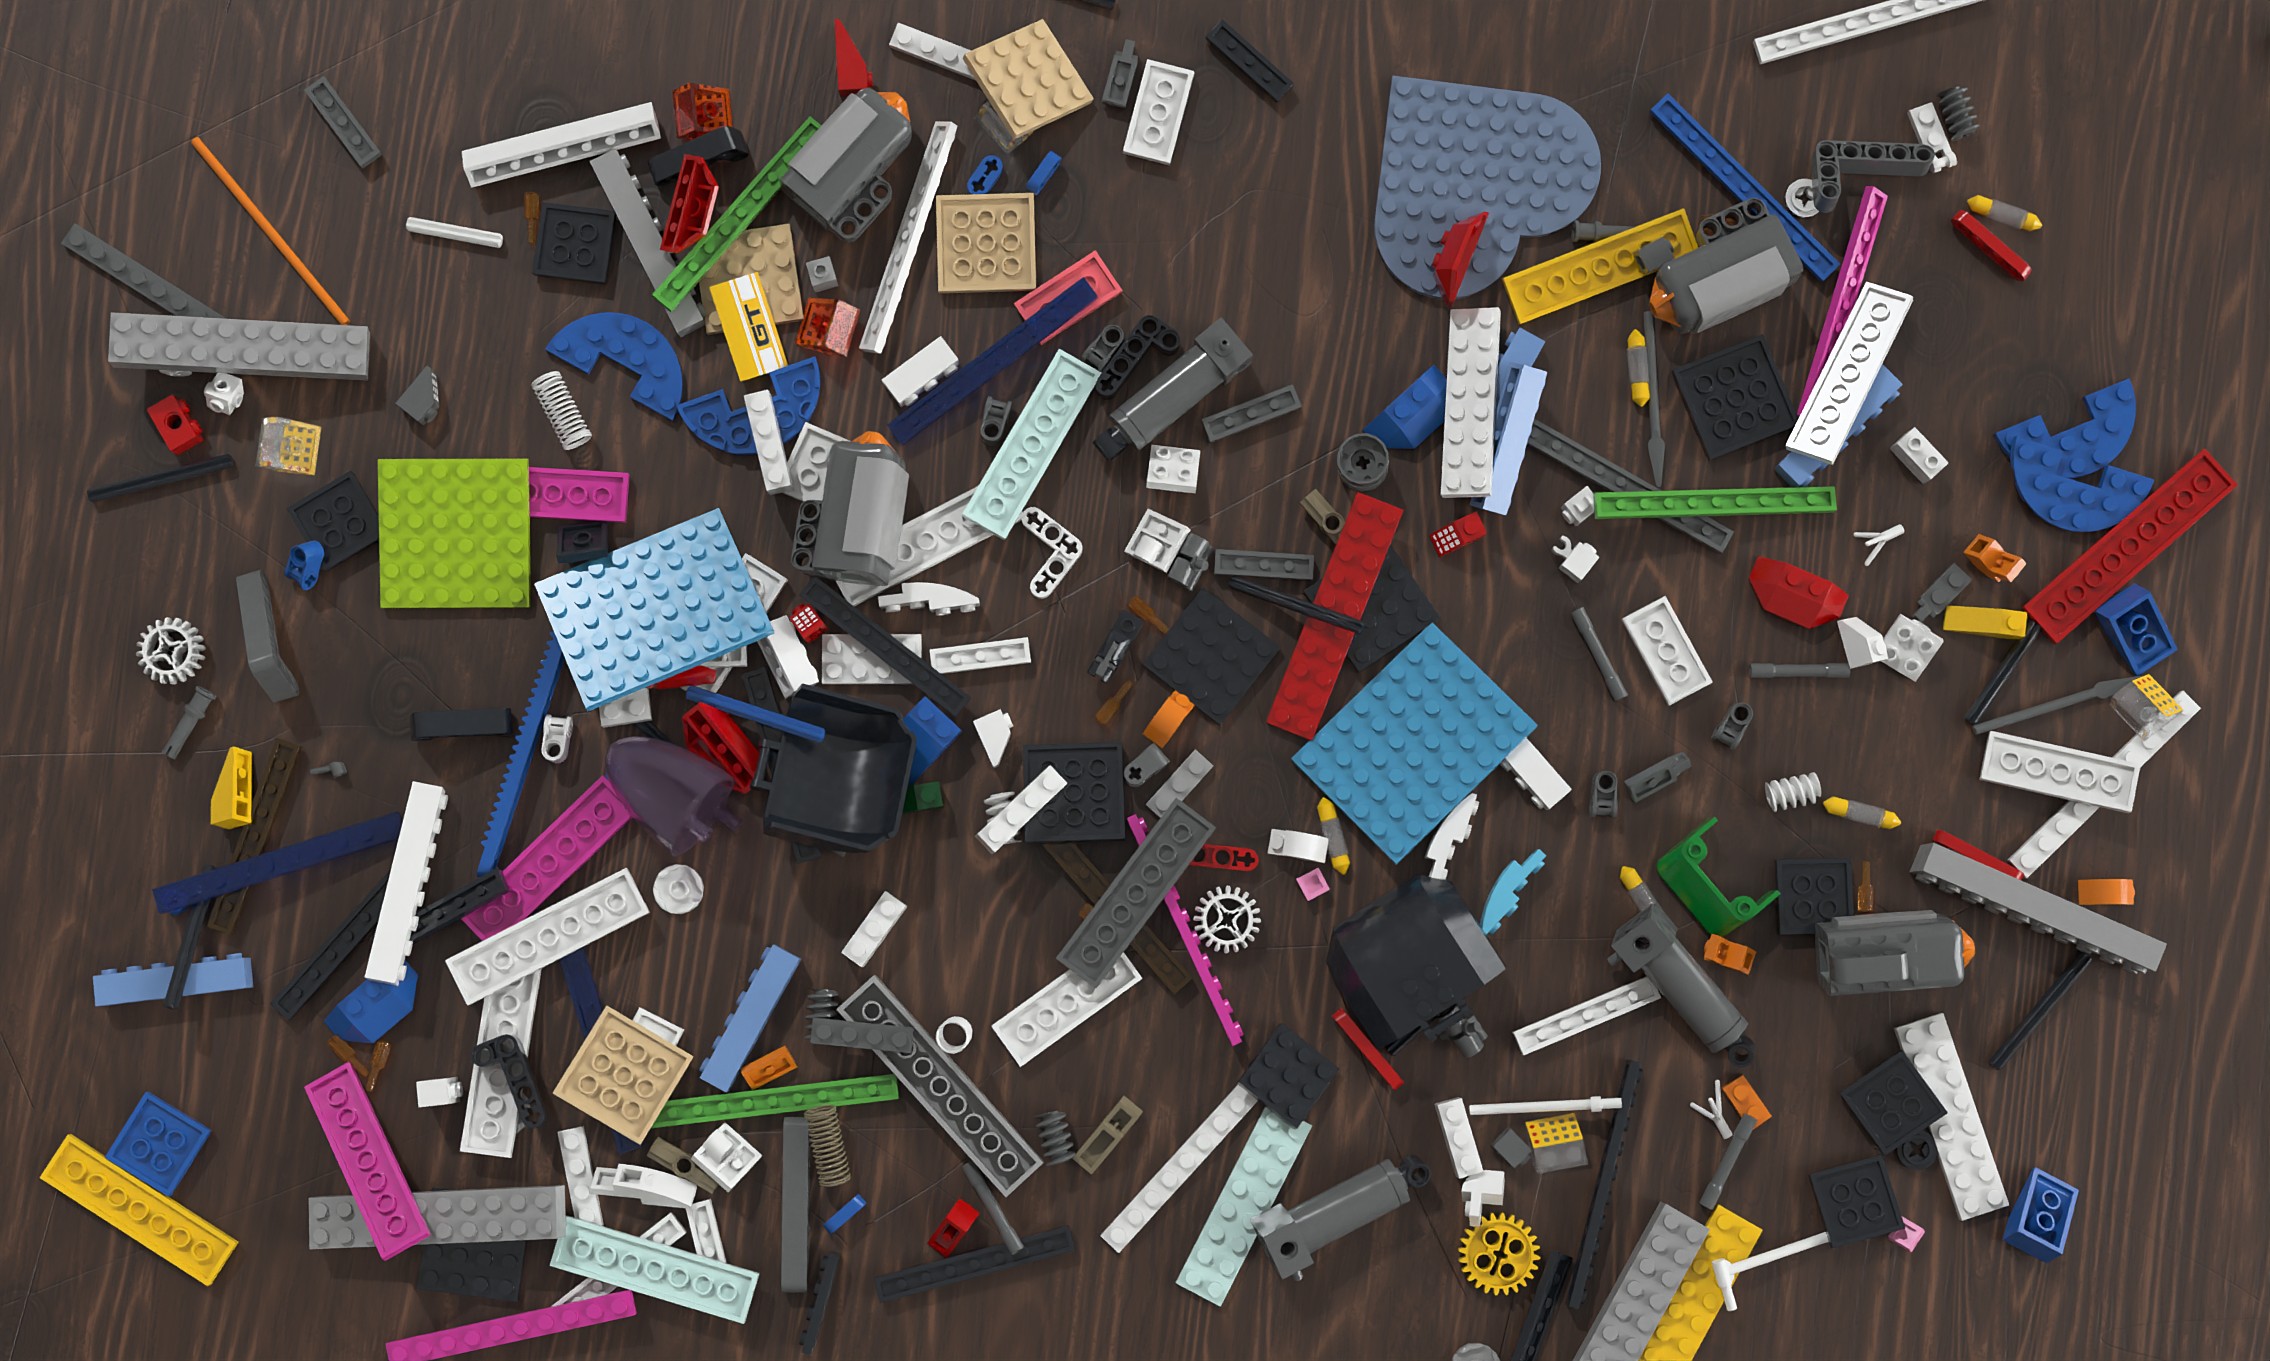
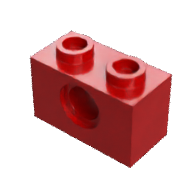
[147,394,204,455]

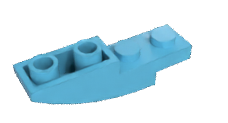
[1480,849,1546,935]

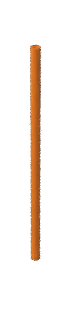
[191,137,350,325]

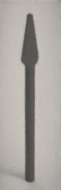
[1643,311,1665,488]
[1972,676,2142,735]

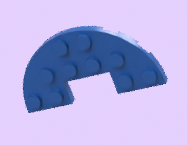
[545,312,683,422]
[676,356,820,455]
[1993,378,2136,479]
[2010,436,2154,532]

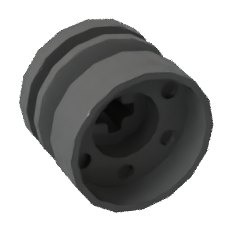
[1337,433,1389,492]

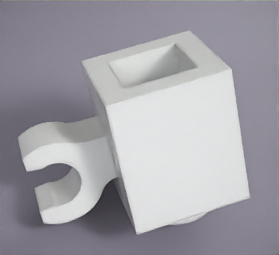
[1561,486,1594,526]
[1552,536,1599,583]

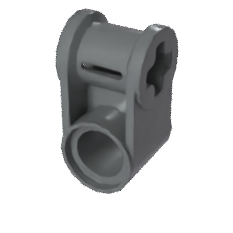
[1082,325,1124,373]
[980,396,1012,446]
[1711,703,1753,751]
[1124,743,1170,787]
[1589,771,1618,819]

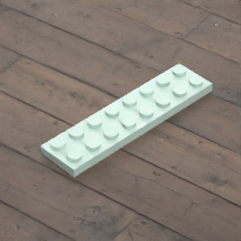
[962,349,1101,540]
[1176,1107,1312,1307]
[550,1216,760,1324]

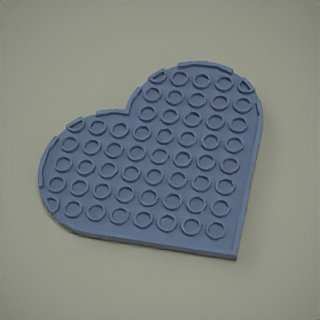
[1374,76,1601,299]

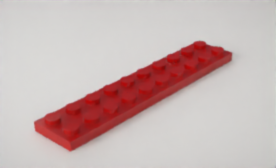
[2021,448,2238,645]
[1266,492,1404,740]

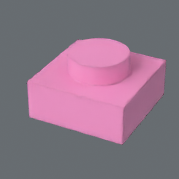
[1296,868,1330,901]
[1888,1217,1925,1252]

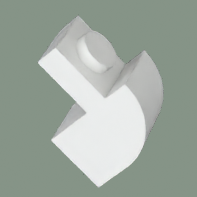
[1268,829,1329,863]
[1461,1170,1505,1227]

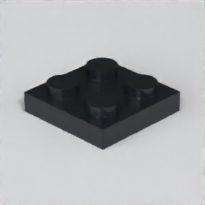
[556,521,609,564]

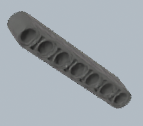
[781,1117,811,1293]

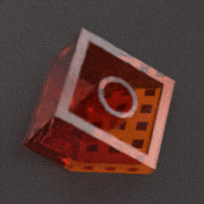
[672,83,732,140]
[795,298,860,356]

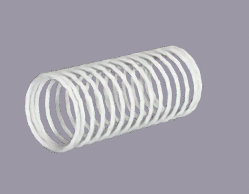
[531,371,592,450]
[936,1016,972,1054]

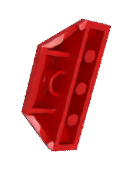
[660,154,719,254]
[1431,211,1489,308]
[1748,556,1849,629]
[682,702,759,794]

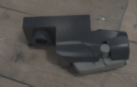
[1087,609,1144,684]

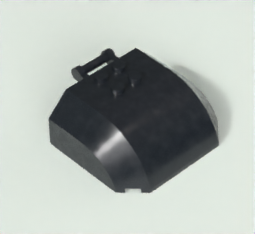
[749,684,917,853]
[1326,874,1507,1050]

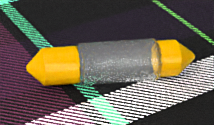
[1967,195,2042,231]
[1627,329,1650,407]
[1823,796,1901,829]
[1317,797,1350,875]
[1620,866,1663,912]

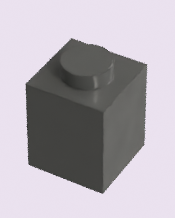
[1632,237,1675,274]
[1490,1128,1532,1168]

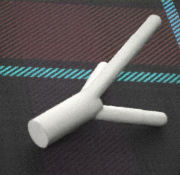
[1853,524,1904,566]
[1690,1080,1733,1139]

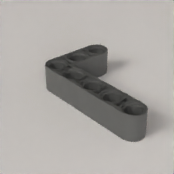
[1810,140,1935,213]
[236,569,299,703]

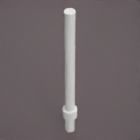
[1470,1096,1622,1115]

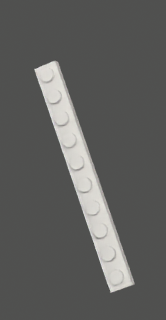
[1753,0,1984,64]
[859,121,958,354]
[2007,691,2201,879]
[1100,1085,1258,1253]

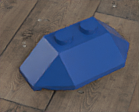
[1362,365,1447,449]
[324,959,418,1043]

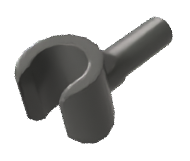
[310,762,347,778]

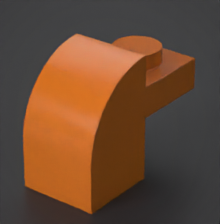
[1963,534,2026,582]
[1143,690,1195,748]
[2078,879,2135,905]
[1704,934,1756,975]

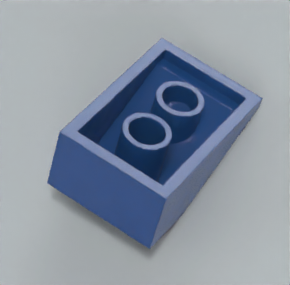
[2094,583,2178,676]
[903,696,962,786]
[2002,1167,2079,1263]

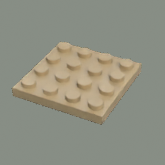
[962,19,1094,139]
[936,193,1036,293]
[694,224,804,335]
[553,1006,694,1145]

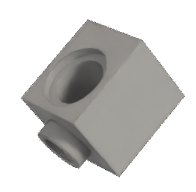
[806,256,839,293]

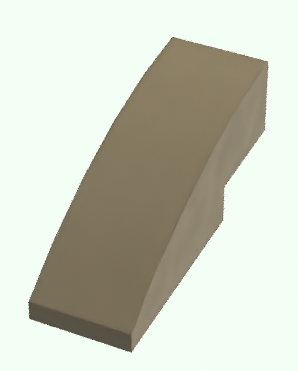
[1072,1096,1143,1175]

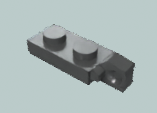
[1102,39,1138,109]
[1911,563,1972,622]
[1624,752,1692,803]

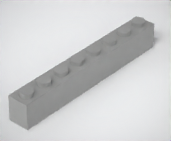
[589,148,707,338]

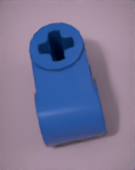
[284,540,324,590]

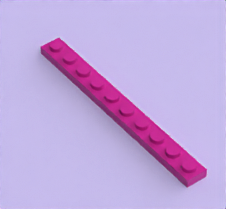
[1797,186,1888,416]
[1127,814,1244,1046]
[385,1290,637,1361]

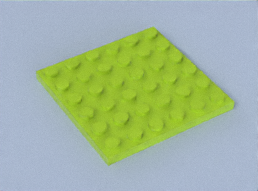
[378,459,531,608]

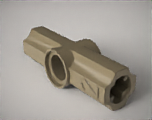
[1299,489,1345,545]
[647,1137,719,1194]

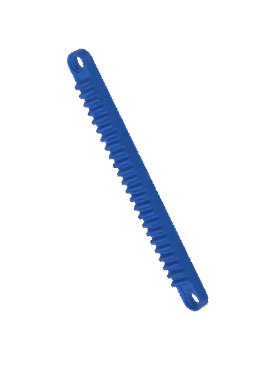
[477,631,565,878]

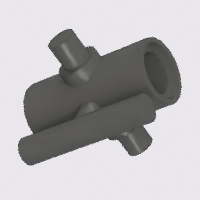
[1166,533,1214,592]
[1437,1003,1488,1058]

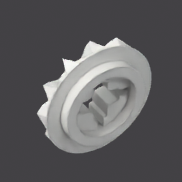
[1785,179,1819,218]

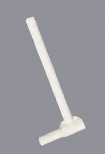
[1711,1232,1829,1311]

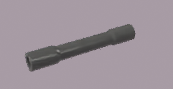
[1570,607,1628,701]
[1749,663,1850,678]
[1699,1113,1757,1210]
[961,1160,1024,1255]

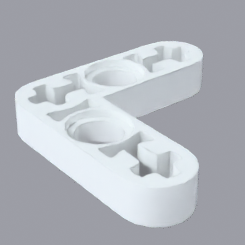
[1022,507,1083,599]

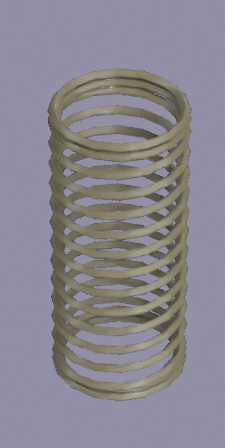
[804,1105,851,1187]

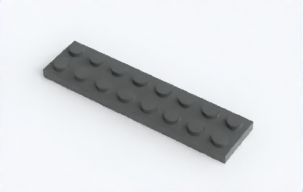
[1056,798,1216,989]

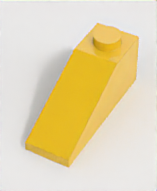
[1943,605,2027,640]
[211,747,252,829]

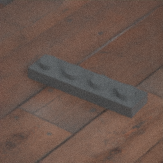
[304,76,382,169]
[1201,384,1302,444]
[1214,549,1314,581]
[810,1018,914,1053]

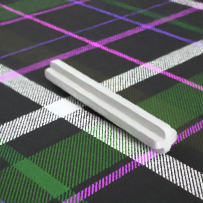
[406,217,503,248]

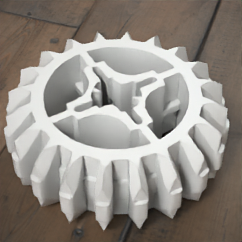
[136,617,206,684]
[1193,886,1261,953]

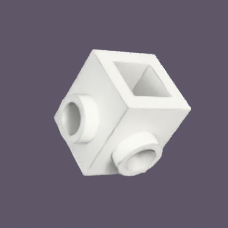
[204,373,244,415]

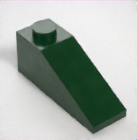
[902,781,944,815]

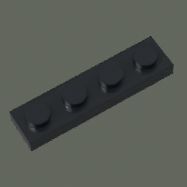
[1206,19,1294,103]
[799,1251,841,1355]

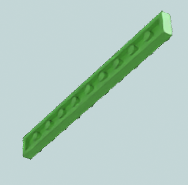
[652,116,822,313]
[1593,486,1837,519]
[651,1074,899,1128]

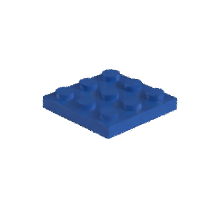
[105,1092,212,1197]

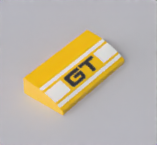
[709,272,788,382]

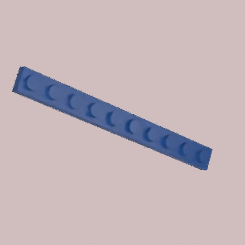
[1649,93,1840,283]

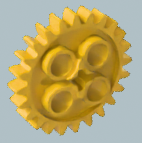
[1458,1212,1540,1295]

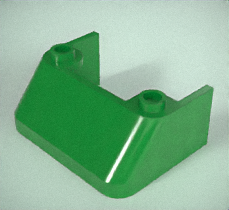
[1656,817,1780,937]

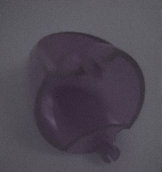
[605,736,743,856]

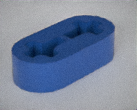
[1026,151,1062,195]
[967,155,1003,195]
[822,1194,866,1235]

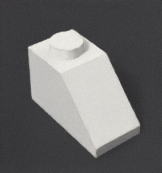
[1837,617,1889,669]
[973,709,1013,768]

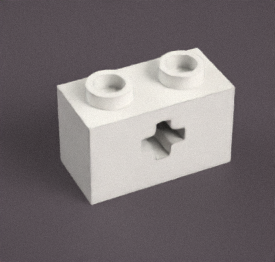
[1889,427,1948,484]
[416,1077,463,1107]

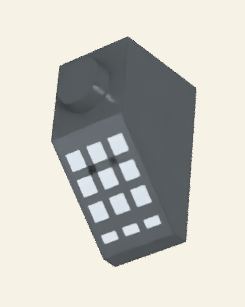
[396,366,439,426]

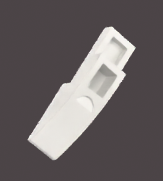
[878,582,980,616]
[1424,793,1479,880]
[590,1164,697,1209]

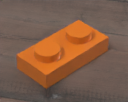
[740,1046,797,1090]
[1721,1074,1772,1129]

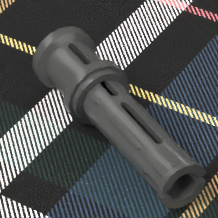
[1571,220,1636,243]
[161,686,217,759]

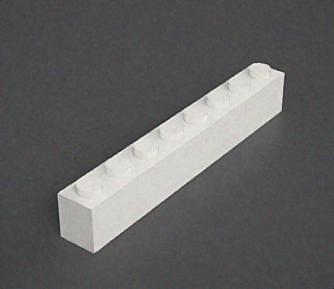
[462,102,661,188]
[365,781,448,986]

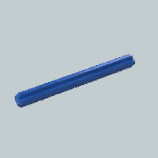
[686,685,825,742]

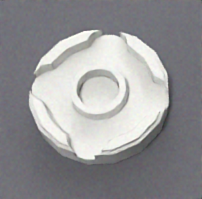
[653,864,704,914]

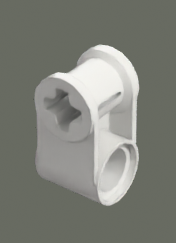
[541,714,573,764]

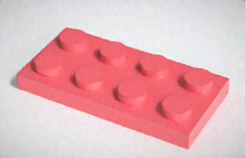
[1014,250,1122,345]

